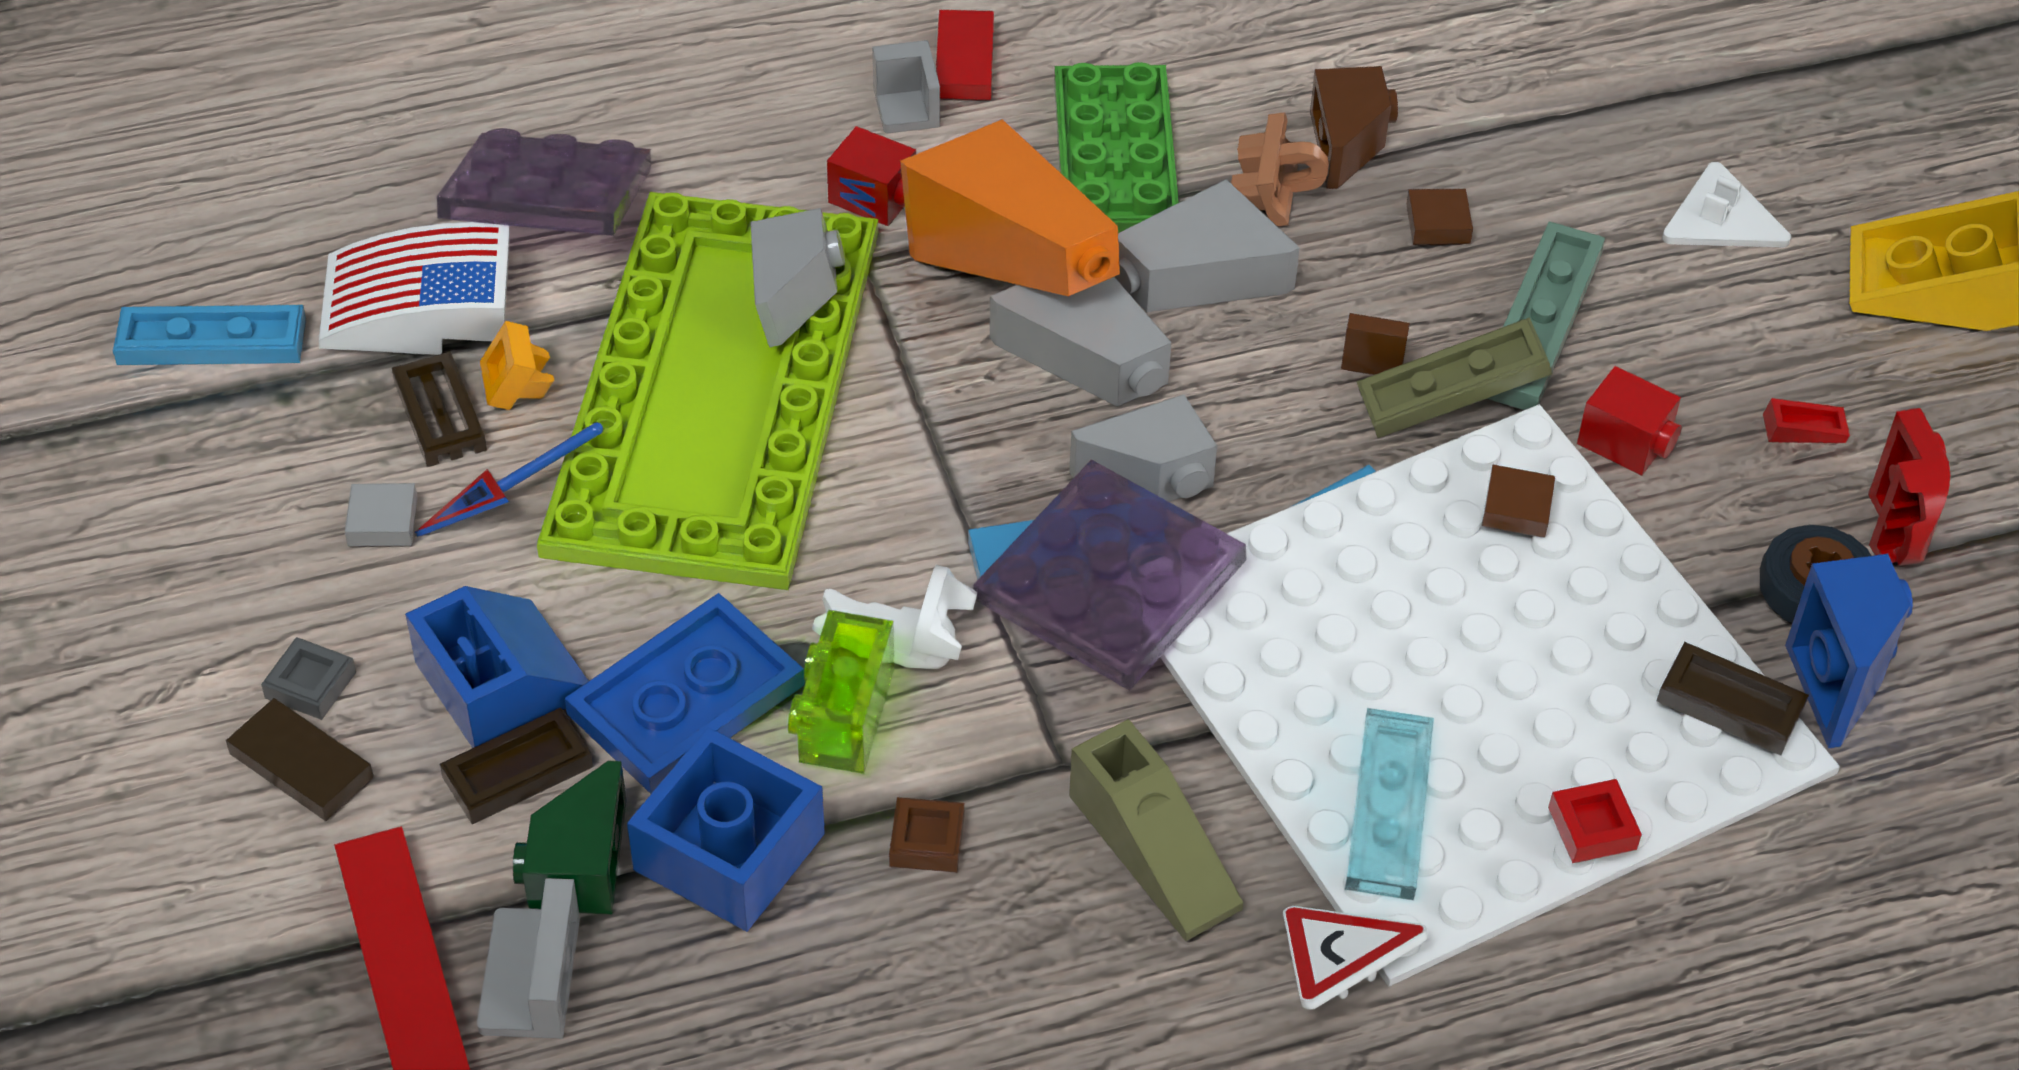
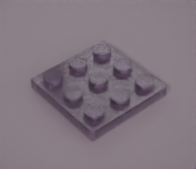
[437,128,651,236]
[973,459,1247,691]

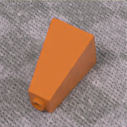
[900,119,1120,297]

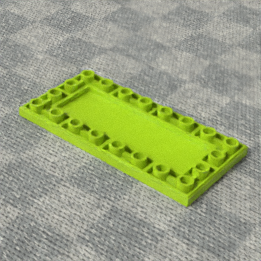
[537,192,879,590]

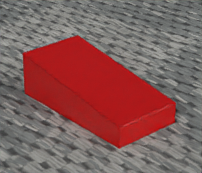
[1763,398,1850,443]

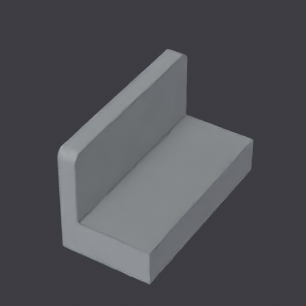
[477,878,580,1039]

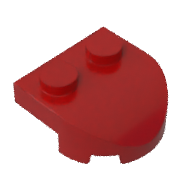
[1868,408,1951,566]

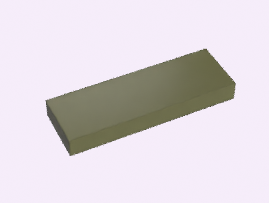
[1356,317,1552,438]

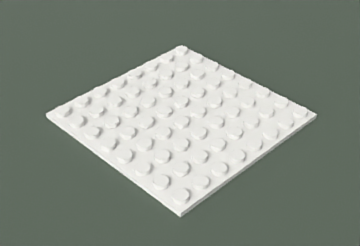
[1112,404,1840,987]

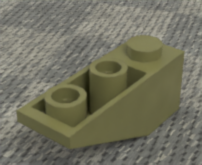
[1069,719,1243,941]

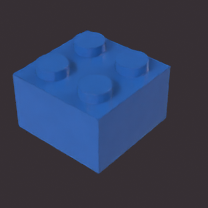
[627,727,825,932]

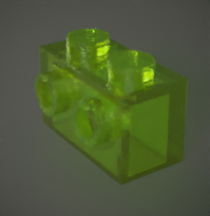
[788,610,894,774]

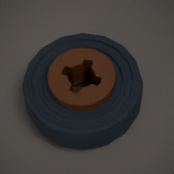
[1760,524,1872,623]

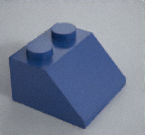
[1785,554,1913,748]

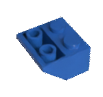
[405,586,589,748]

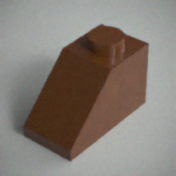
[1310,66,1398,189]

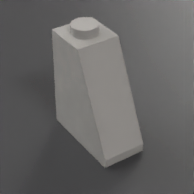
[1115,179,1300,312]
[990,277,1171,407]

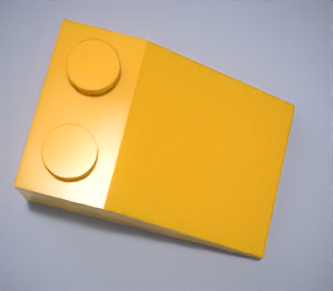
[1849,191,2019,331]

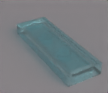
[1344,708,1434,900]

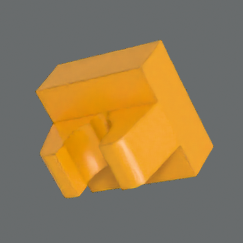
[480,320,554,410]

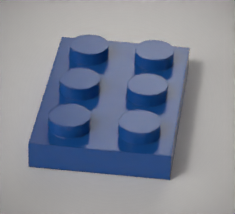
[564,593,805,794]

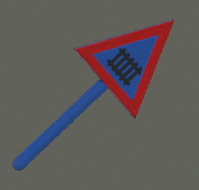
[415,423,603,537]

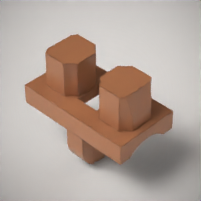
[1231,112,1329,226]

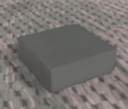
[261,637,356,720]

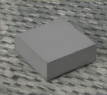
[345,483,418,546]

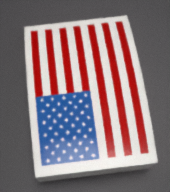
[319,222,510,355]

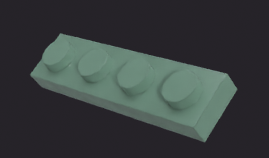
[1487,221,1605,410]

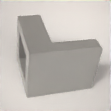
[872,40,940,133]

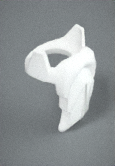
[812,564,978,669]

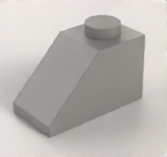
[751,208,845,347]
[1069,394,1217,505]

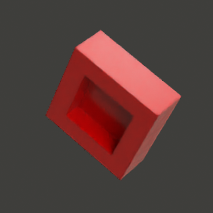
[1548,779,1642,864]

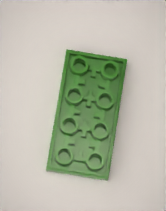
[1054,62,1179,233]

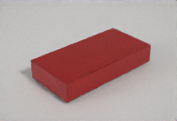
[936,10,994,100]

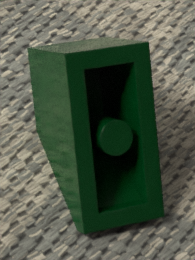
[513,761,627,914]

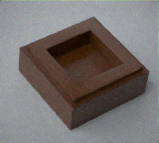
[1406,189,1473,245]
[1341,313,1410,375]
[1482,464,1555,538]
[889,797,965,873]

